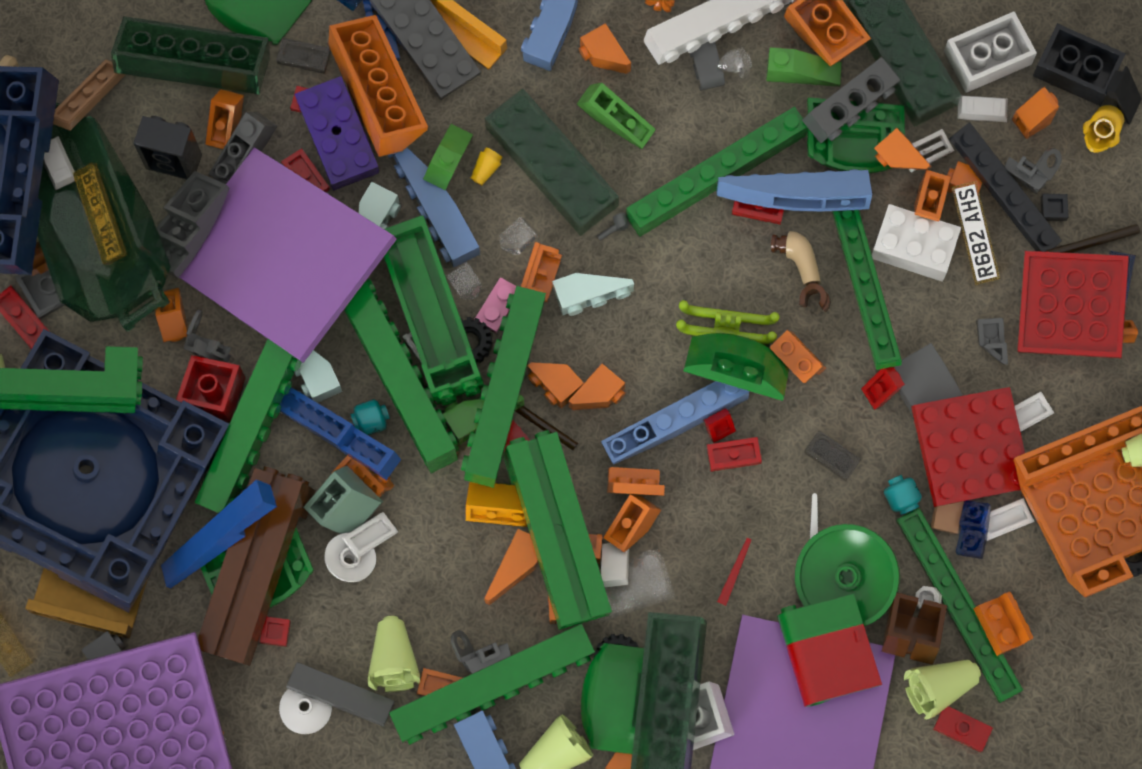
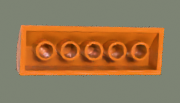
[328,15,428,157]

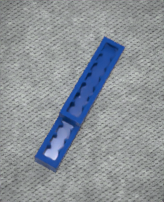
[280,387,401,480]
[161,479,277,588]

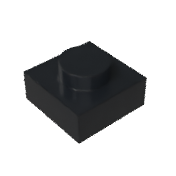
[1040,194,1069,221]

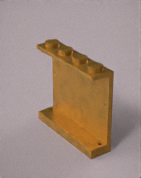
[25,544,153,639]

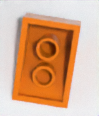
[784,0,871,67]

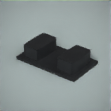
[1107,66,1142,125]

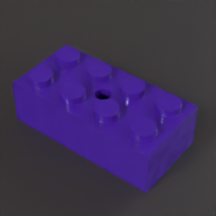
[295,76,379,191]

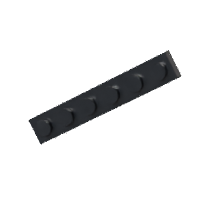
[949,122,1062,252]

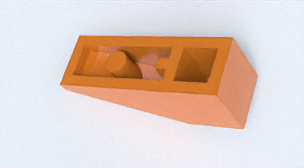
[484,529,539,605]

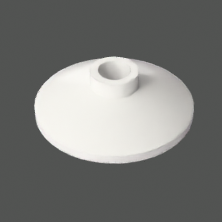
[324,533,376,582]
[279,689,332,734]

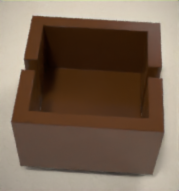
[881,592,947,665]

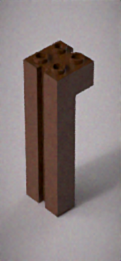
[198,466,316,666]

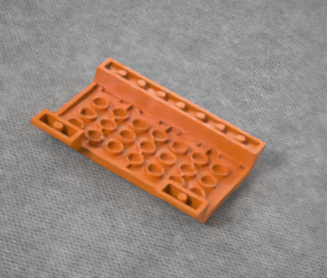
[1014,406,1142,598]

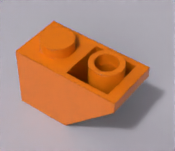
[1012,87,1059,139]
[527,362,584,409]

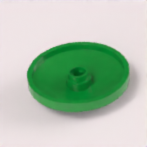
[795,524,900,627]

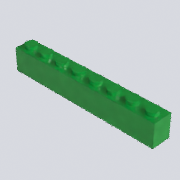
[626,106,808,237]
[461,286,546,488]
[194,339,302,513]
[389,624,595,745]

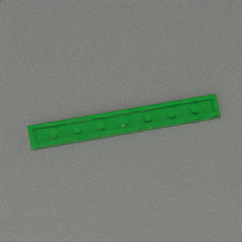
[832,210,902,370]
[896,508,1023,703]

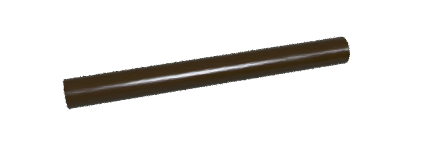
[1045,224,1140,253]
[515,406,579,451]

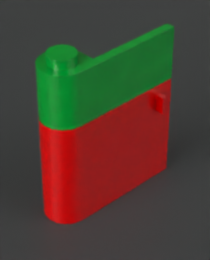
[777,594,882,707]

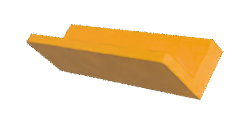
[430,0,507,69]
[466,482,528,527]

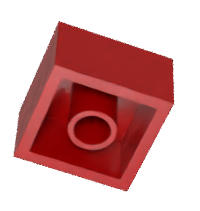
[176,355,246,423]

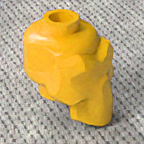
[1083,105,1124,153]

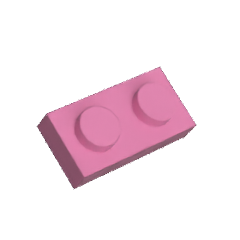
[475,277,516,334]

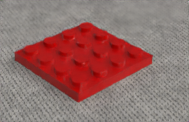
[1018,251,1129,359]
[911,387,1025,507]

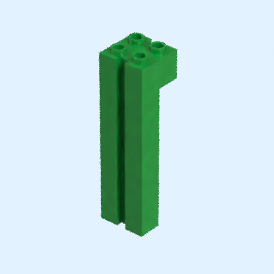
[384,215,485,405]
[0,346,143,413]
[503,430,612,630]

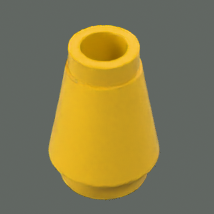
[470,147,503,186]

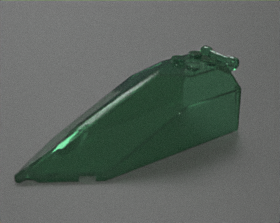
[37,102,171,332]

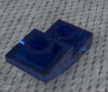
[955,500,991,559]

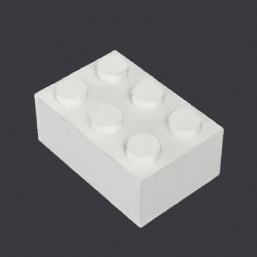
[944,12,1037,93]
[872,204,961,282]

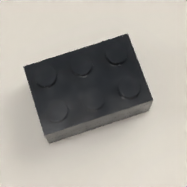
[1033,23,1126,106]
[133,116,202,180]

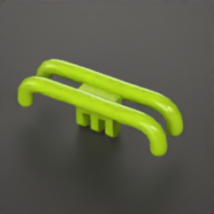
[676,300,780,344]

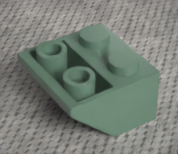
[303,466,383,534]

